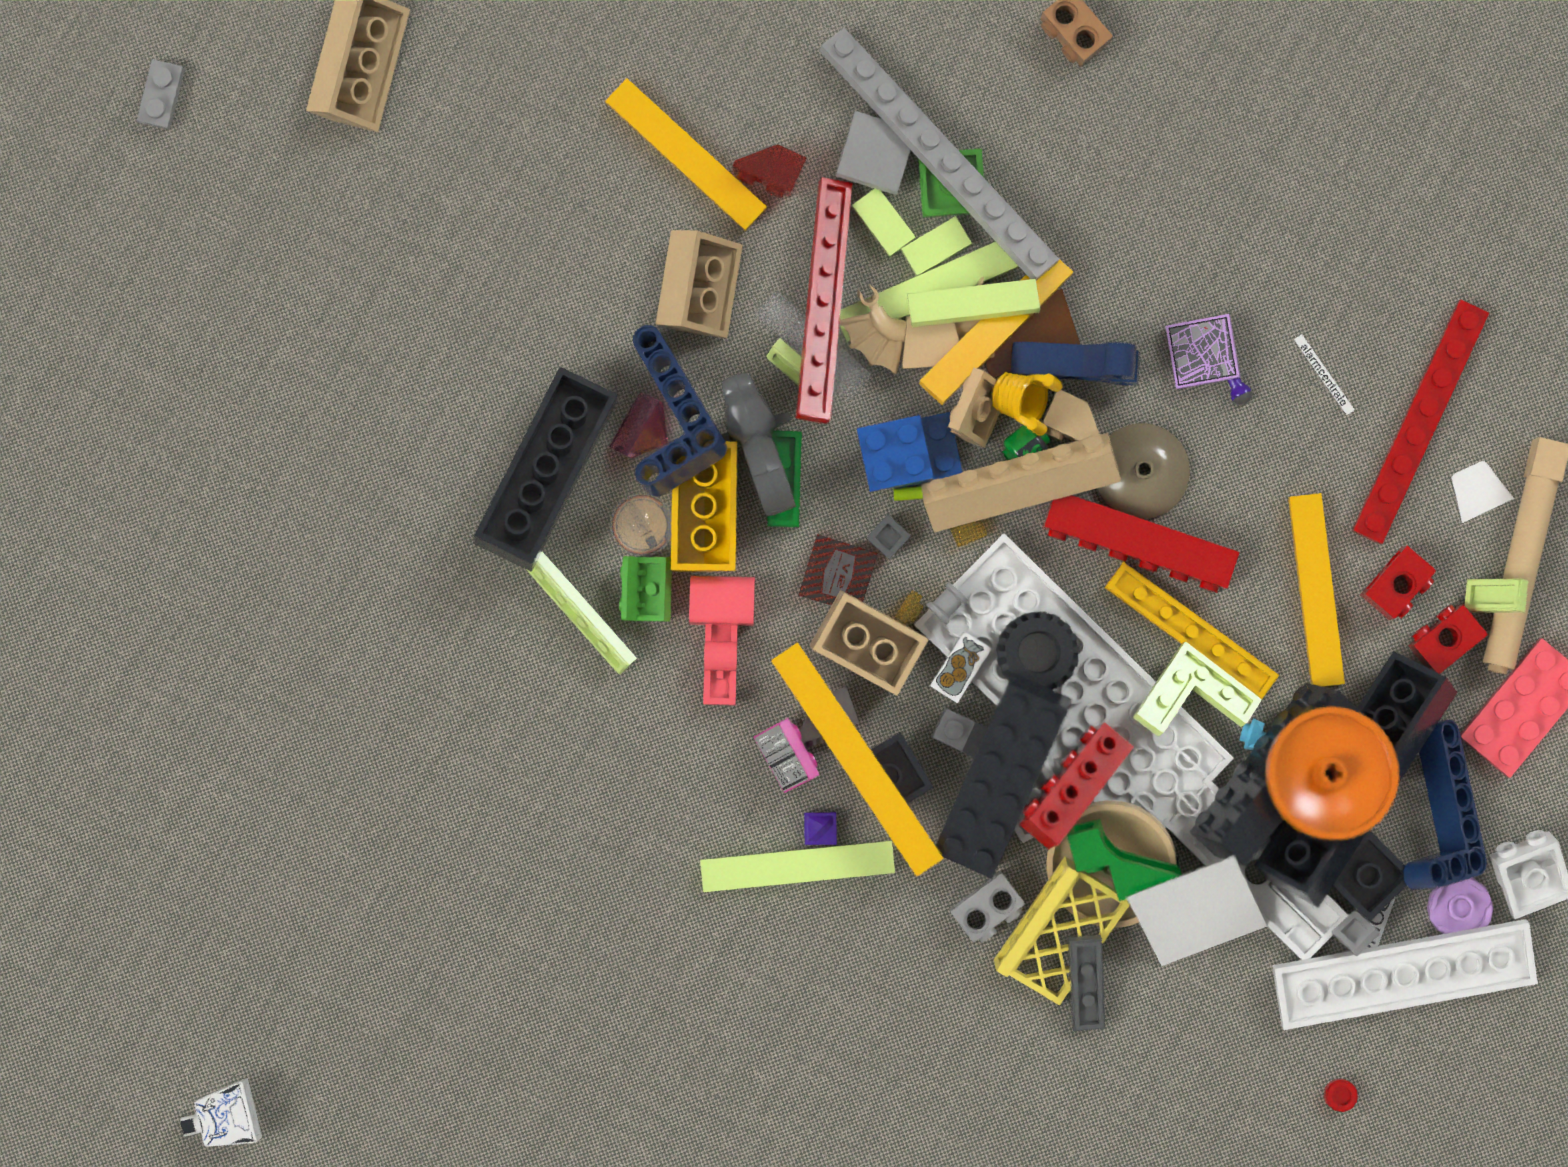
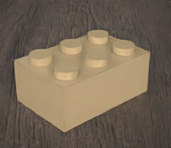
[809,590,929,696]

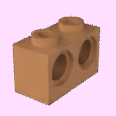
[1040,0,1113,67]

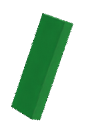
[767,431,802,528]

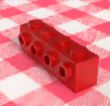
[1019,722,1134,850]

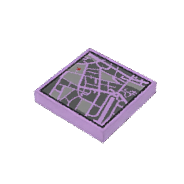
[1166,314,1241,389]

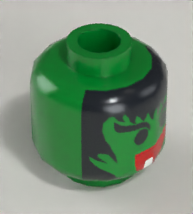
[1001,425,1051,460]

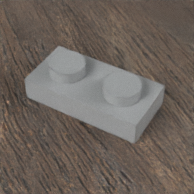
[137,59,185,130]

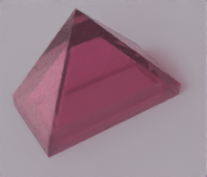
[609,391,668,459]

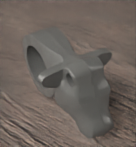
[721,373,796,517]

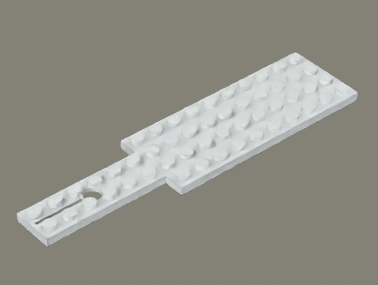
[914,533,1349,960]

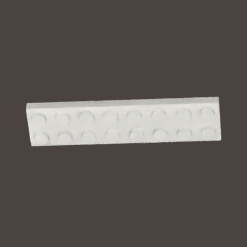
[1272,919,1538,1030]

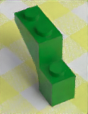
[1067,819,1183,902]

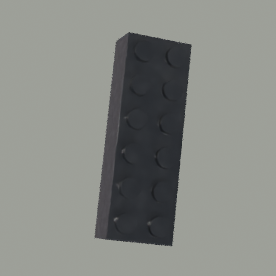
[473,367,618,572]
[935,672,1072,879]
[1190,683,1363,867]

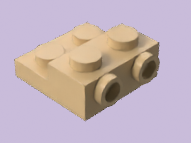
[948,367,1000,448]

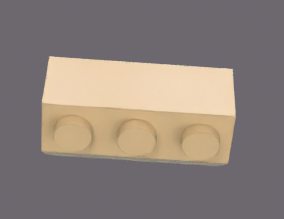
[655,230,743,338]

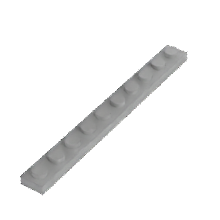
[819,28,1059,281]

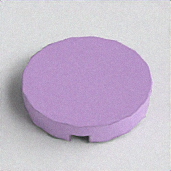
[1427,878,1493,934]

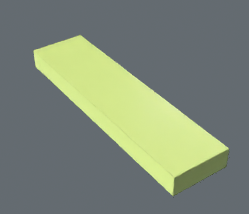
[907,279,1040,327]

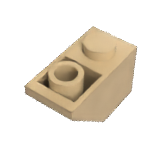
[1042,390,1100,442]

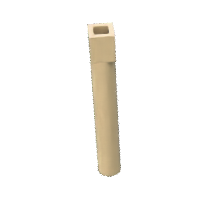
[1482,437,1568,675]

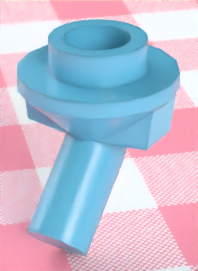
[1239,718,1266,750]

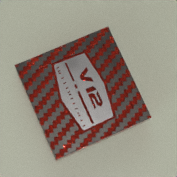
[798,534,878,606]

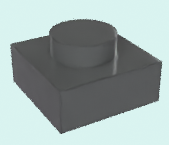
[866,514,911,560]

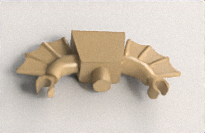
[839,277,1011,374]

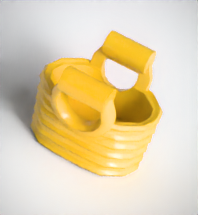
[992,372,1063,436]

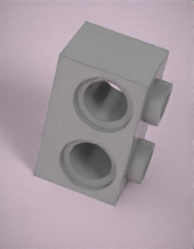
[949,871,1025,943]

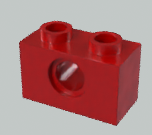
[1360,545,1437,620]
[1408,604,1488,674]

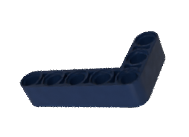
[633,325,727,496]
[1404,720,1487,890]

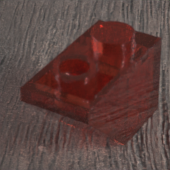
[733,144,807,198]

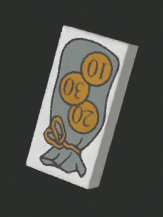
[930,631,992,703]

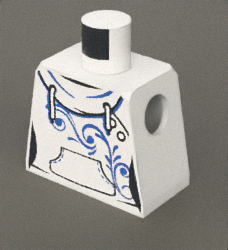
[180,1078,262,1146]

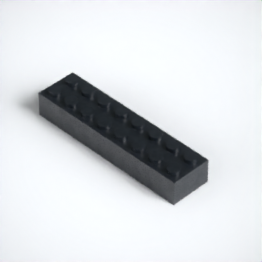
[1254,651,1458,908]

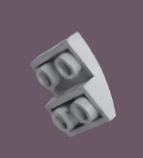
[836,111,910,195]

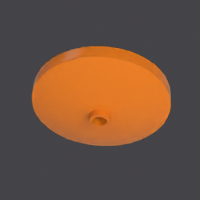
[1266,707,1399,840]

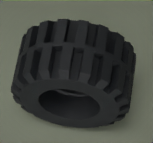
[996,611,1080,690]

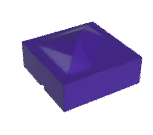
[804,812,837,845]

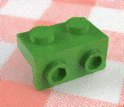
[619,556,672,622]

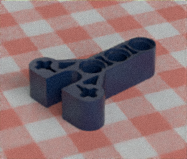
[1010,342,1140,386]

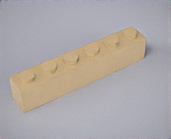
[921,433,1121,533]

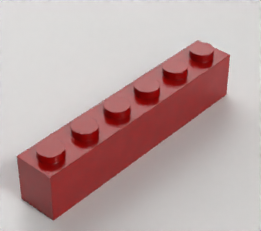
[1042,495,1240,593]

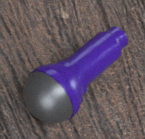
[1227,378,1252,405]

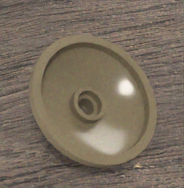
[1097,423,1190,519]

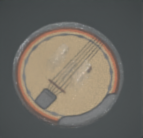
[610,493,672,557]

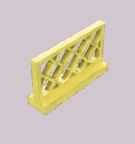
[994,857,1130,1005]

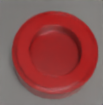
[1324,1078,1358,1112]

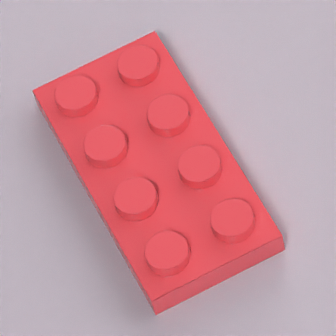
[1460,638,1568,778]

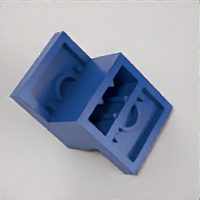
[856,412,963,492]

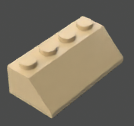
[306,0,410,132]

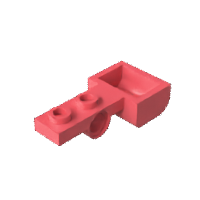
[689,576,755,706]

